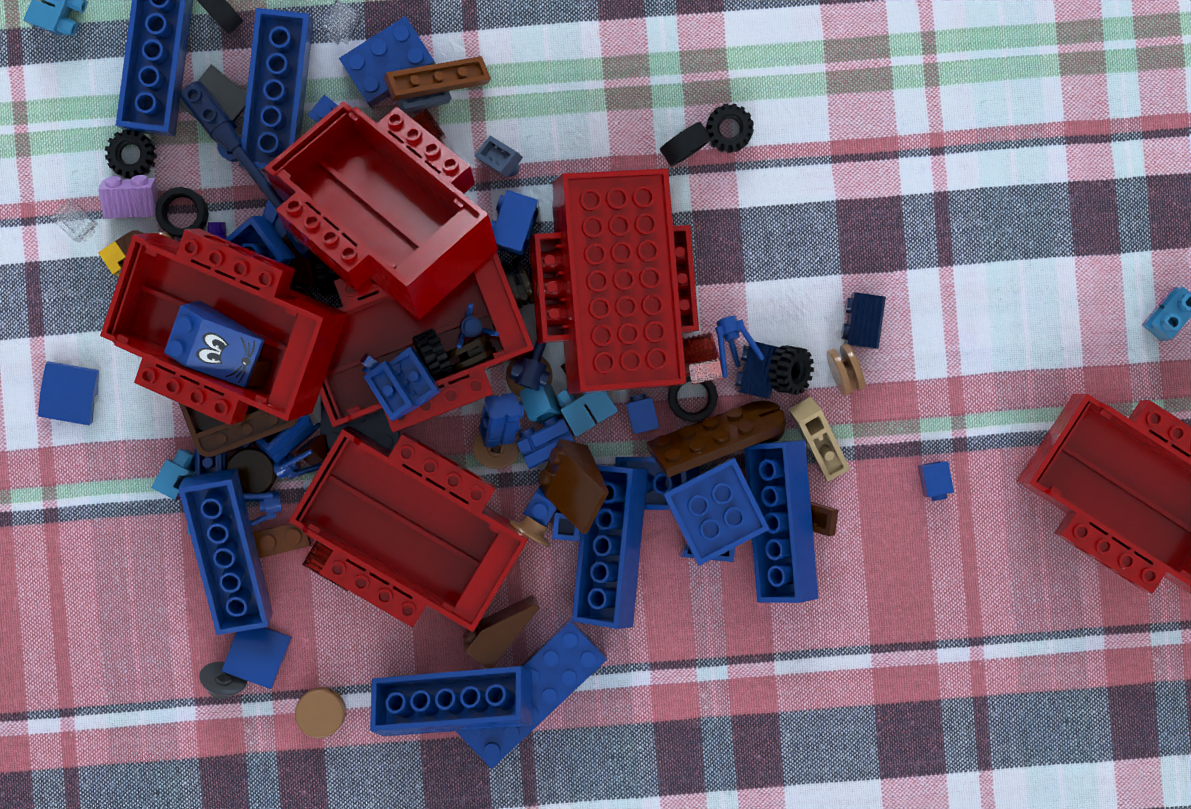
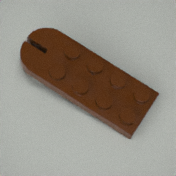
[646,401,786,477]

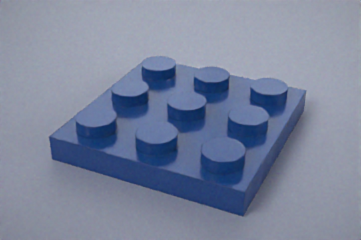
[662,458,770,566]

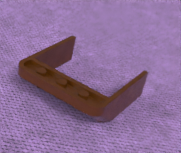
[179,403,299,457]

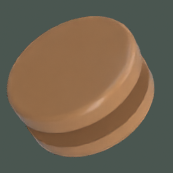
[827,344,865,396]
[295,687,346,738]

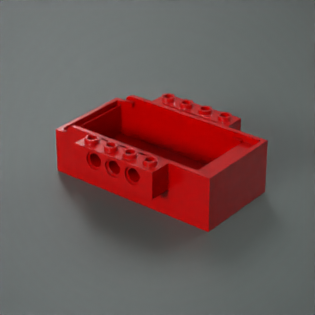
[264,101,498,320]
[529,168,699,395]
[100,228,347,425]
[319,252,534,433]
[1017,393,1191,594]
[288,426,529,632]

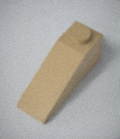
[788,396,850,482]

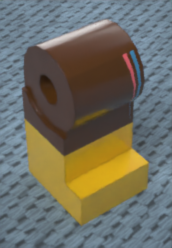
[98,230,145,276]

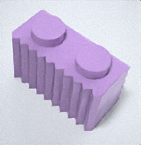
[98,175,159,219]

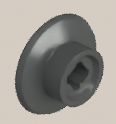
[199,662,247,699]

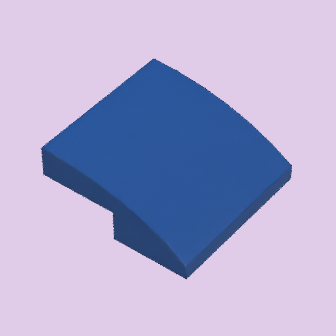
[364,347,441,421]
[38,361,99,426]
[222,627,292,689]

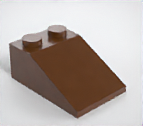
[539,439,609,534]
[463,595,540,669]

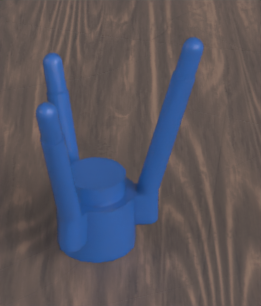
[457,303,499,349]
[715,316,764,378]
[273,423,322,480]
[243,491,282,527]

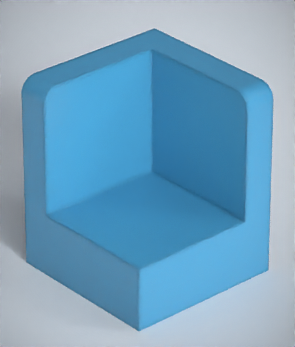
[520,383,562,424]

